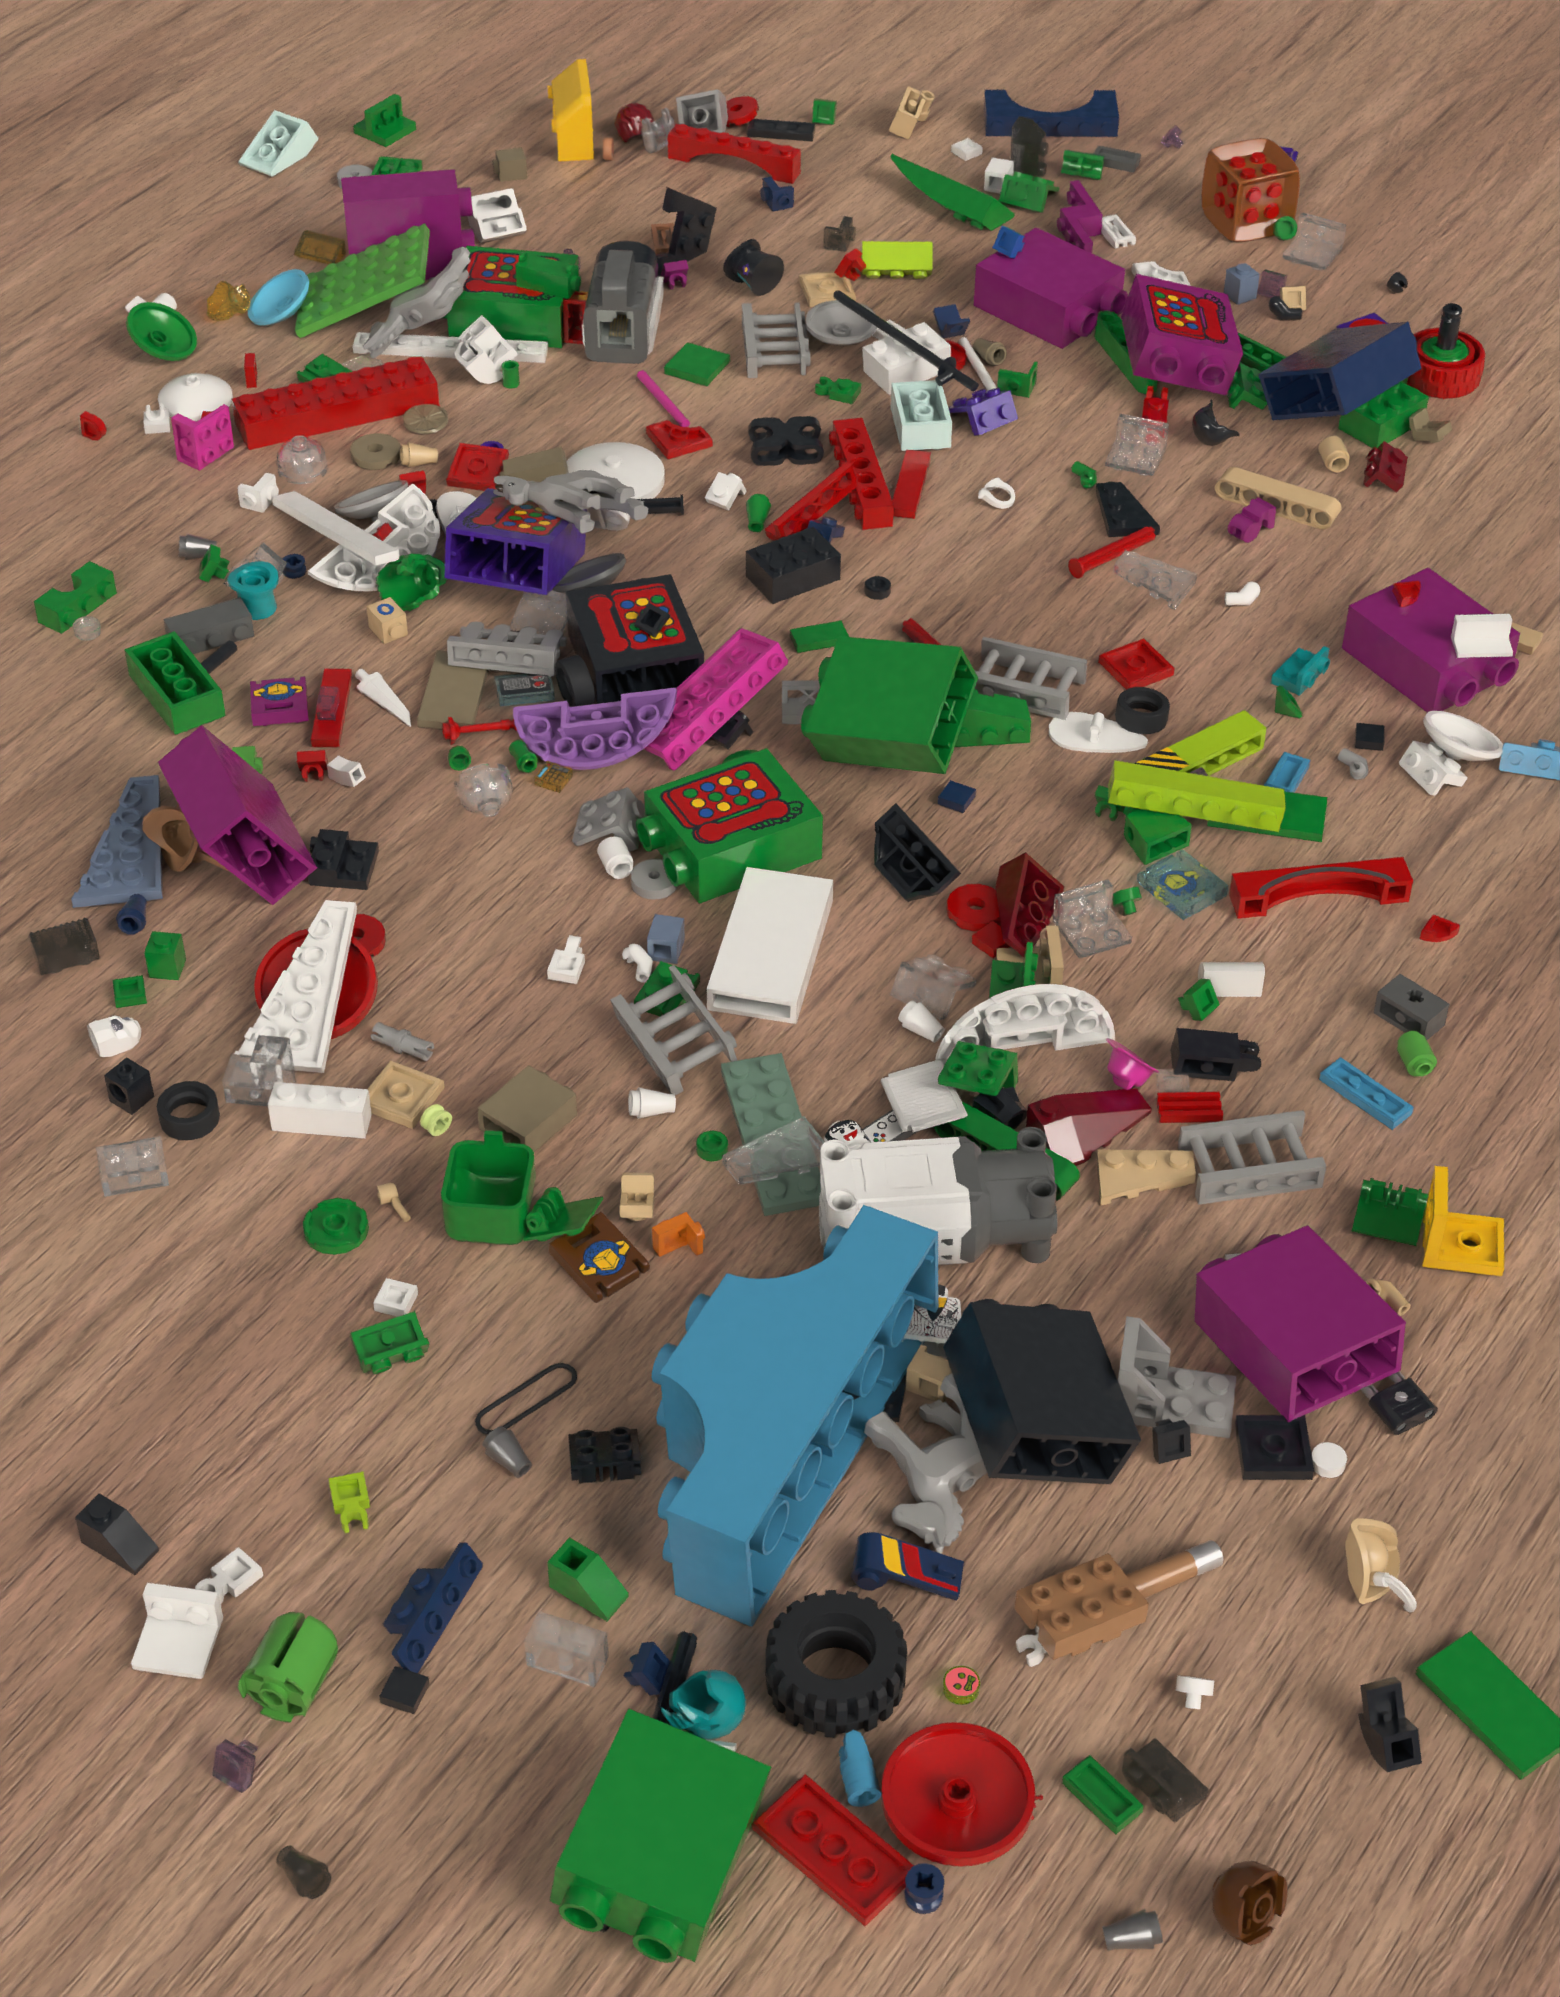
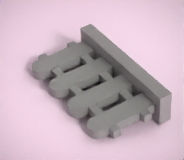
[447,622,567,676]

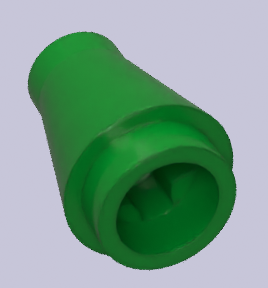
[746,494,771,532]

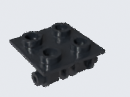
[568,1427,642,1484]

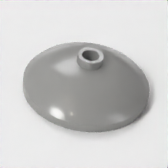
[806,300,877,346]
[334,480,409,521]

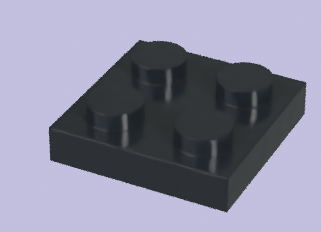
[1235,1415,1314,1480]

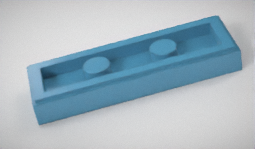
[1319,1057,1414,1130]

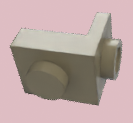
[1409,408,1452,443]

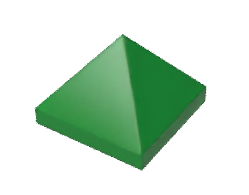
[1275,685,1303,719]

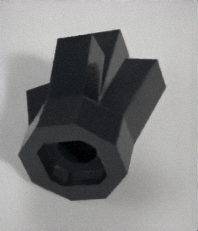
[972,1087,1027,1130]

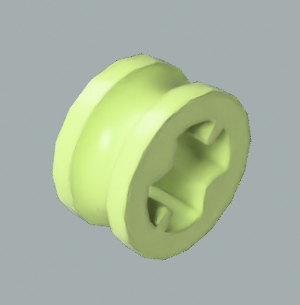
[420,1104,452,1136]

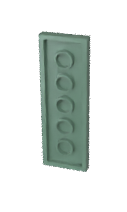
[721,1053,821,1216]

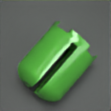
[238,1611,338,1723]

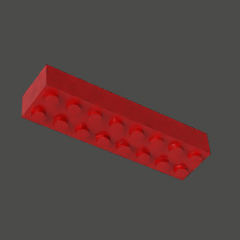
[231,356,439,450]

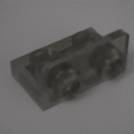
[1122,1738,1209,1823]

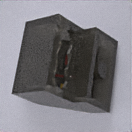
[1010,116,1049,181]

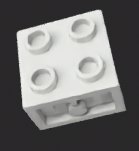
[131,1583,223,1679]

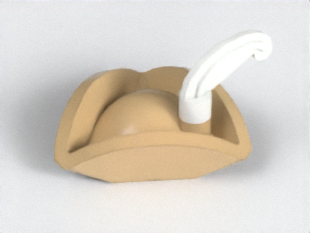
[1345,1518,1417,1612]

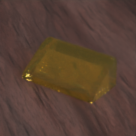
[294,230,346,265]

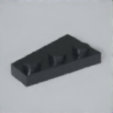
[1096,481,1160,537]

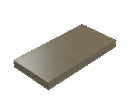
[417,650,489,729]

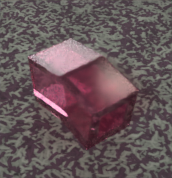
[316,686,340,720]

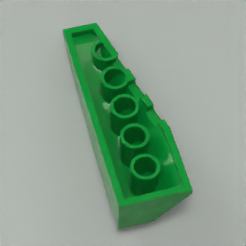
[890,154,1015,231]

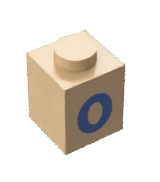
[367,597,408,644]

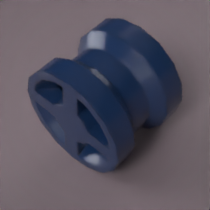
[904,1863,944,1914]

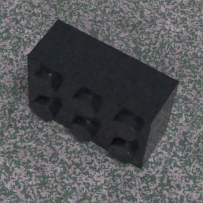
[746,527,841,604]

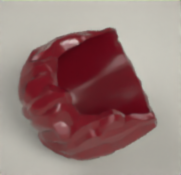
[614,103,656,142]

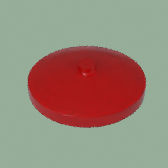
[254,929,378,1039]
[881,1722,1035,1866]

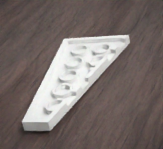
[231,900,357,1073]

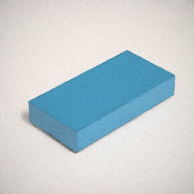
[1264,752,1310,793]

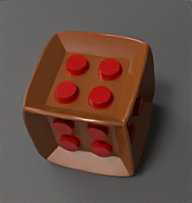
[1201,138,1300,242]

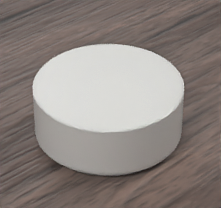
[1312,1442,1347,1478]

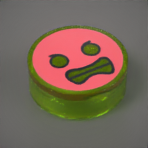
[943,1666,980,1705]

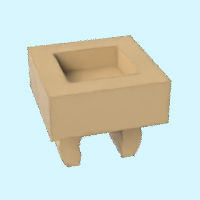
[1280,286,1306,310]

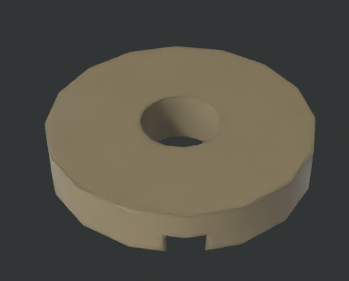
[350,433,400,470]

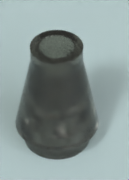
[276,1845,331,1899]

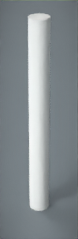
[959,337,997,391]

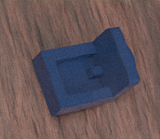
[760,177,794,212]
[808,516,845,543]

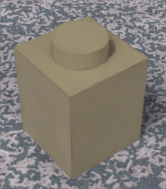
[492,147,527,182]

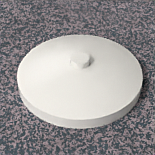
[567,442,665,499]

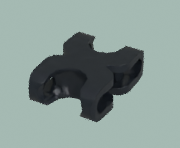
[748,416,824,466]

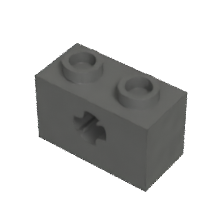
[1374,974,1449,1040]

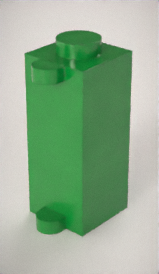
[515,252,581,299]

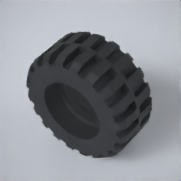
[765,1590,907,1738]

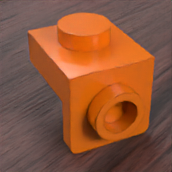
[652,1212,705,1257]

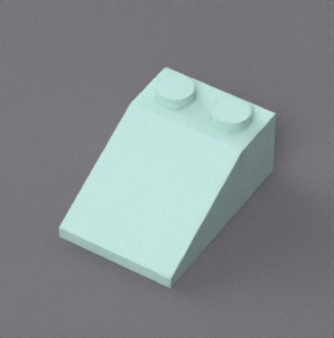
[238,110,319,177]

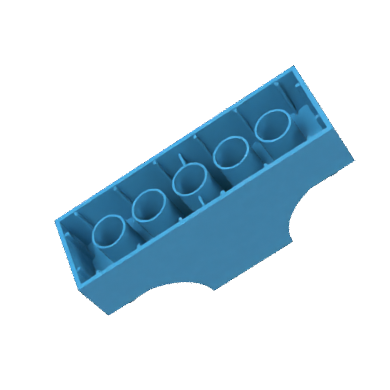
[652,1205,938,1627]

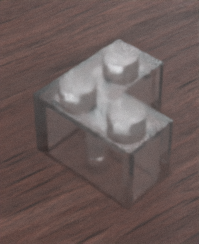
[222,1035,296,1107]

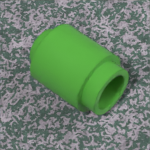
[1397,1031,1437,1076]

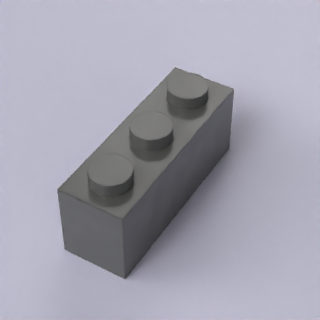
[163,597,254,654]

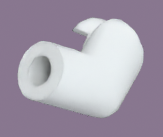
[1225,582,1260,606]
[622,944,653,983]

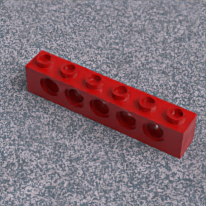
[829,418,894,530]

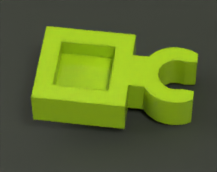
[328,1472,370,1533]

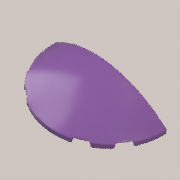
[513,688,677,770]

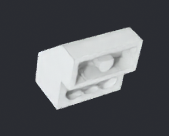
[467,188,527,243]

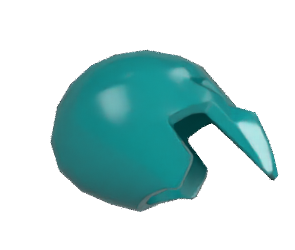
[661,1669,746,1740]

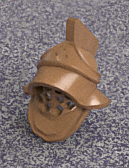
[142,804,229,872]

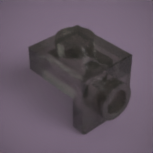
[823,216,856,252]

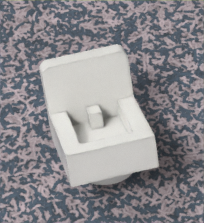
[705,472,747,511]
[238,473,279,513]

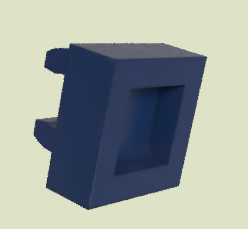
[623,1642,670,1695]

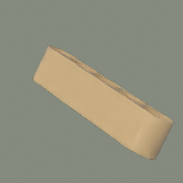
[1215,467,1341,530]

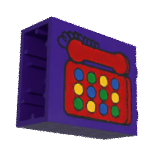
[444,488,587,595]

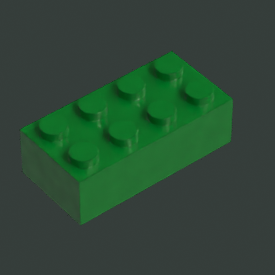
[124,631,226,735]

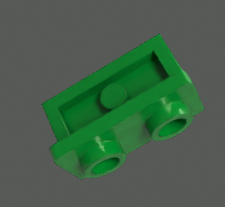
[1227,363,1267,410]
[350,1311,430,1374]

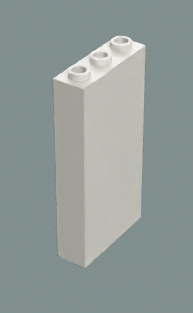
[707,867,833,1024]

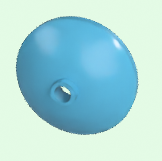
[248,269,309,326]

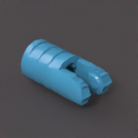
[838,1729,881,1807]

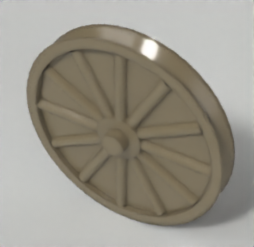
[403,404,448,434]

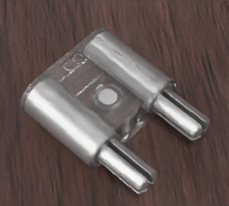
[641,108,675,153]

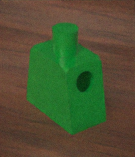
[1124,806,1192,865]

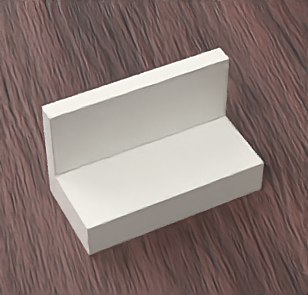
[1451,614,1513,658]

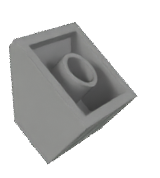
[676,89,728,133]

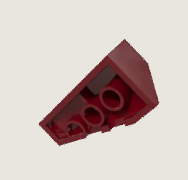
[995,852,1065,957]
[1026,1088,1152,1166]

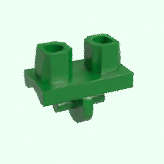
[1061,149,1105,180]

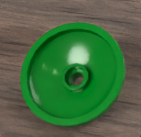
[126,302,197,361]

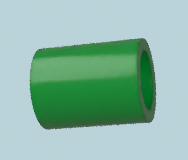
[501,360,520,389]

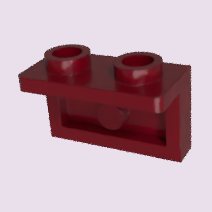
[1363,441,1408,492]

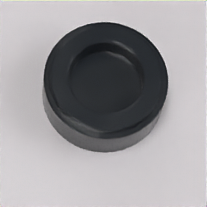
[864,576,891,600]

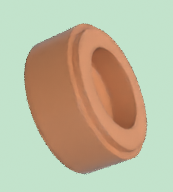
[603,137,614,161]

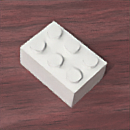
[862,322,951,395]

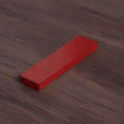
[892,450,931,519]
[311,668,352,747]

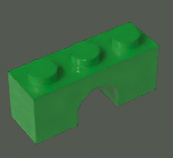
[34,561,117,634]

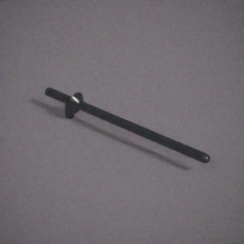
[833,290,979,391]

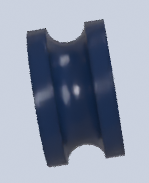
[282,554,306,579]

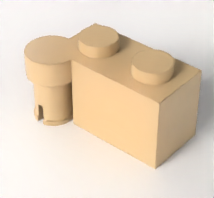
[889,86,935,140]

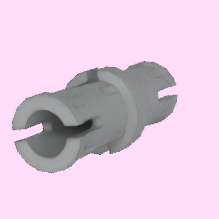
[371,1022,434,1061]

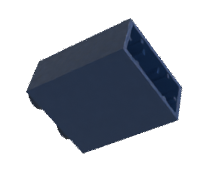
[1258,321,1422,420]

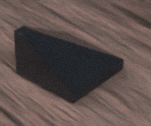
[633,603,671,638]

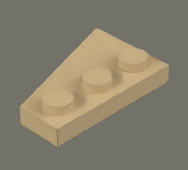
[1097,1149,1196,1206]

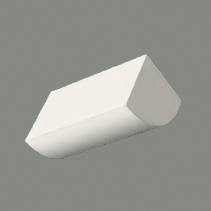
[1198,962,1265,997]

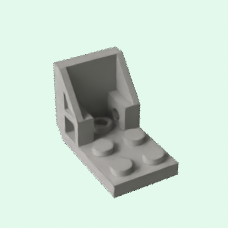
[1118,1316,1236,1438]

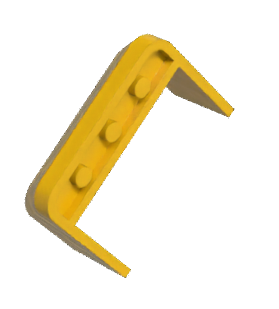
[547,59,594,161]

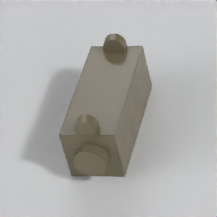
[500,447,569,482]

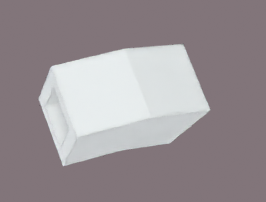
[327,755,366,787]

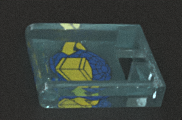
[1137,850,1228,920]

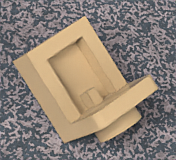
[620,1173,654,1221]

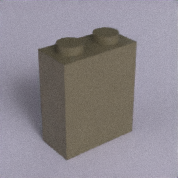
[478,1065,577,1152]

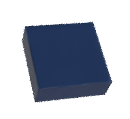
[938,780,976,813]

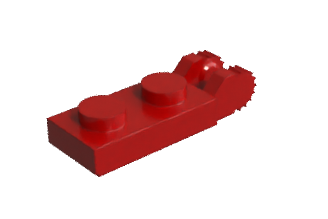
[1140,386,1169,436]

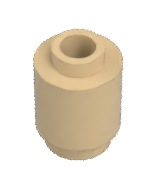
[1318,436,1350,473]

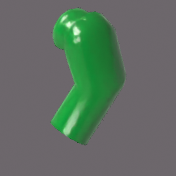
[1071,461,1097,489]

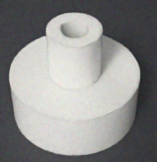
[1176,1676,1214,1709]

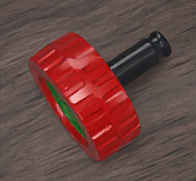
[1407,303,1485,399]

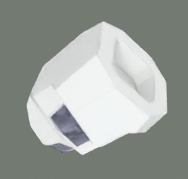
[87,1016,141,1057]

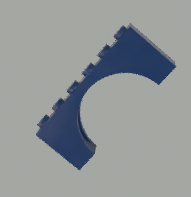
[983,90,1119,137]

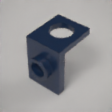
[933,304,970,339]

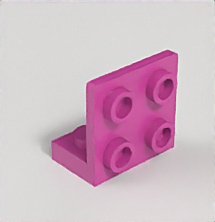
[171,404,234,471]

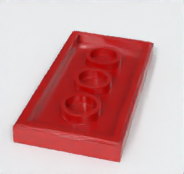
[752,1774,914,1927]

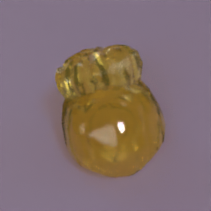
[206,281,251,321]

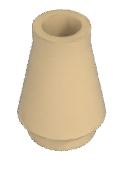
[400,442,438,468]

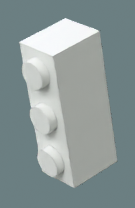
[268,1082,372,1138]

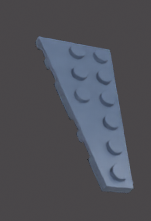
[71,775,163,908]

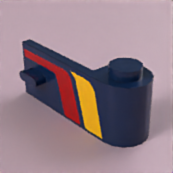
[851,1532,964,1601]

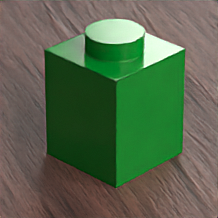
[144,931,186,981]

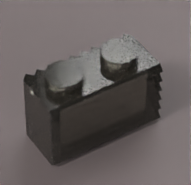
[29,917,100,975]

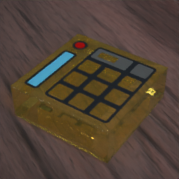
[534,761,573,793]

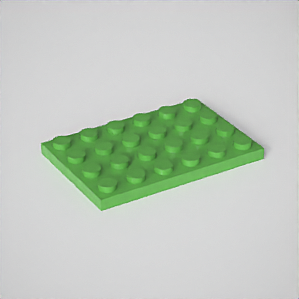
[295,224,430,338]

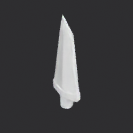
[355,669,411,727]

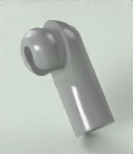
[1338,748,1368,780]

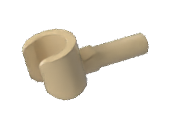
[377,1183,411,1222]

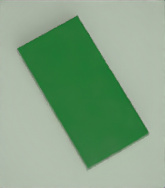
[1207,791,1328,842]
[1416,1631,1560,1780]

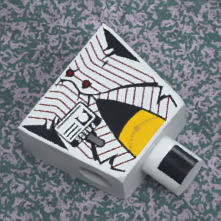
[901,1284,961,1358]

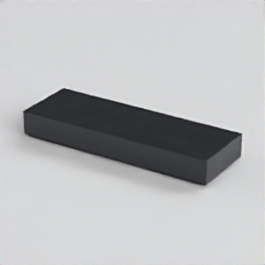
[747,119,815,142]

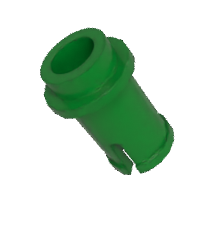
[509,740,538,773]

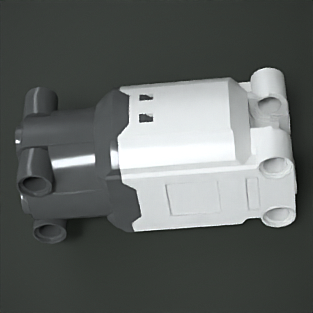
[819,1127,1057,1265]

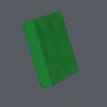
[664,342,730,386]

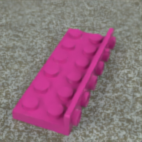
[644,628,788,771]

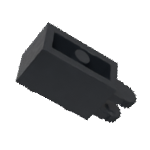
[1170,1028,1262,1081]

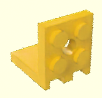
[1422,1166,1504,1276]

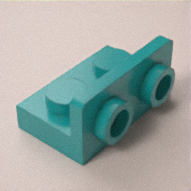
[1271,646,1330,696]

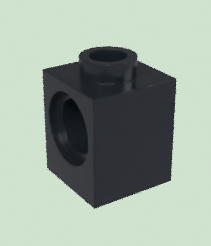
[104,1057,154,1115]

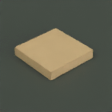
[799,271,856,307]
[368,1060,445,1129]

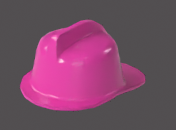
[1106,1038,1159,1090]

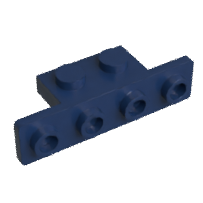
[383,1542,483,1673]

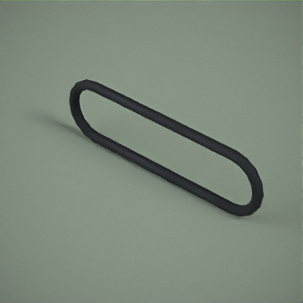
[475,1363,577,1435]

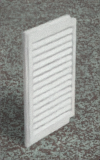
[881,1059,968,1132]

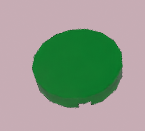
[303,1198,369,1255]

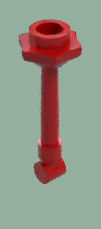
[442,717,517,745]

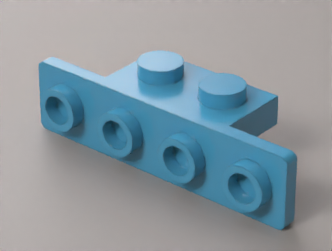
[1499,739,1560,780]

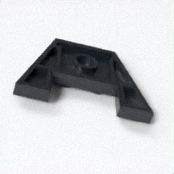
[656,187,717,277]

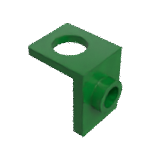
[997,361,1038,398]

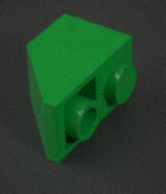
[547,1537,629,1622]

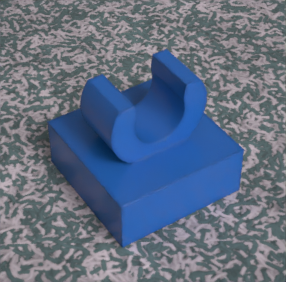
[992,226,1025,258]

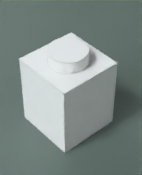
[984,157,1014,194]

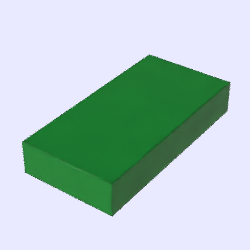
[790,620,849,653]
[1062,1755,1144,1834]

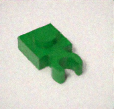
[815,377,861,404]

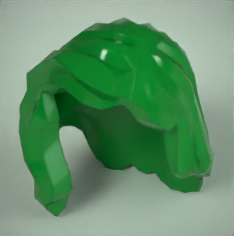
[376,553,447,611]

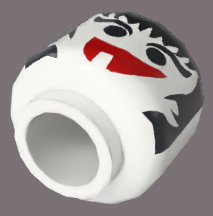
[823,1120,870,1150]

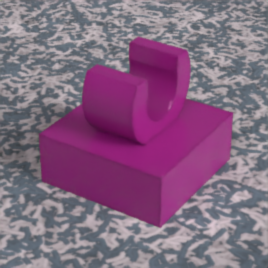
[661,260,689,290]

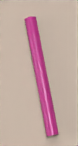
[637,370,690,427]

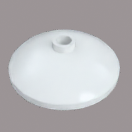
[158,373,233,421]
[1423,711,1503,761]

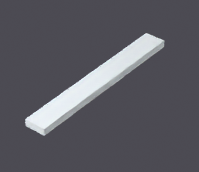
[353,332,548,363]
[272,491,399,566]

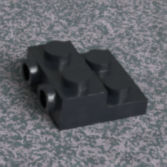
[308,829,379,890]

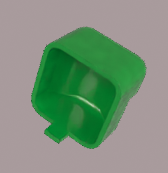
[441,1130,536,1245]

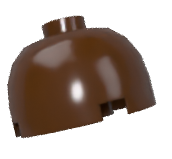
[1212,1861,1288,1946]

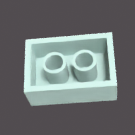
[891,380,952,451]

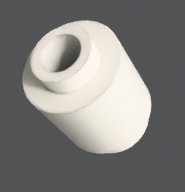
[597,836,633,879]

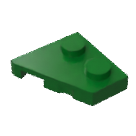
[371,156,423,175]

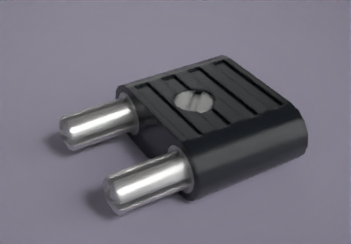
[1361,1371,1438,1435]

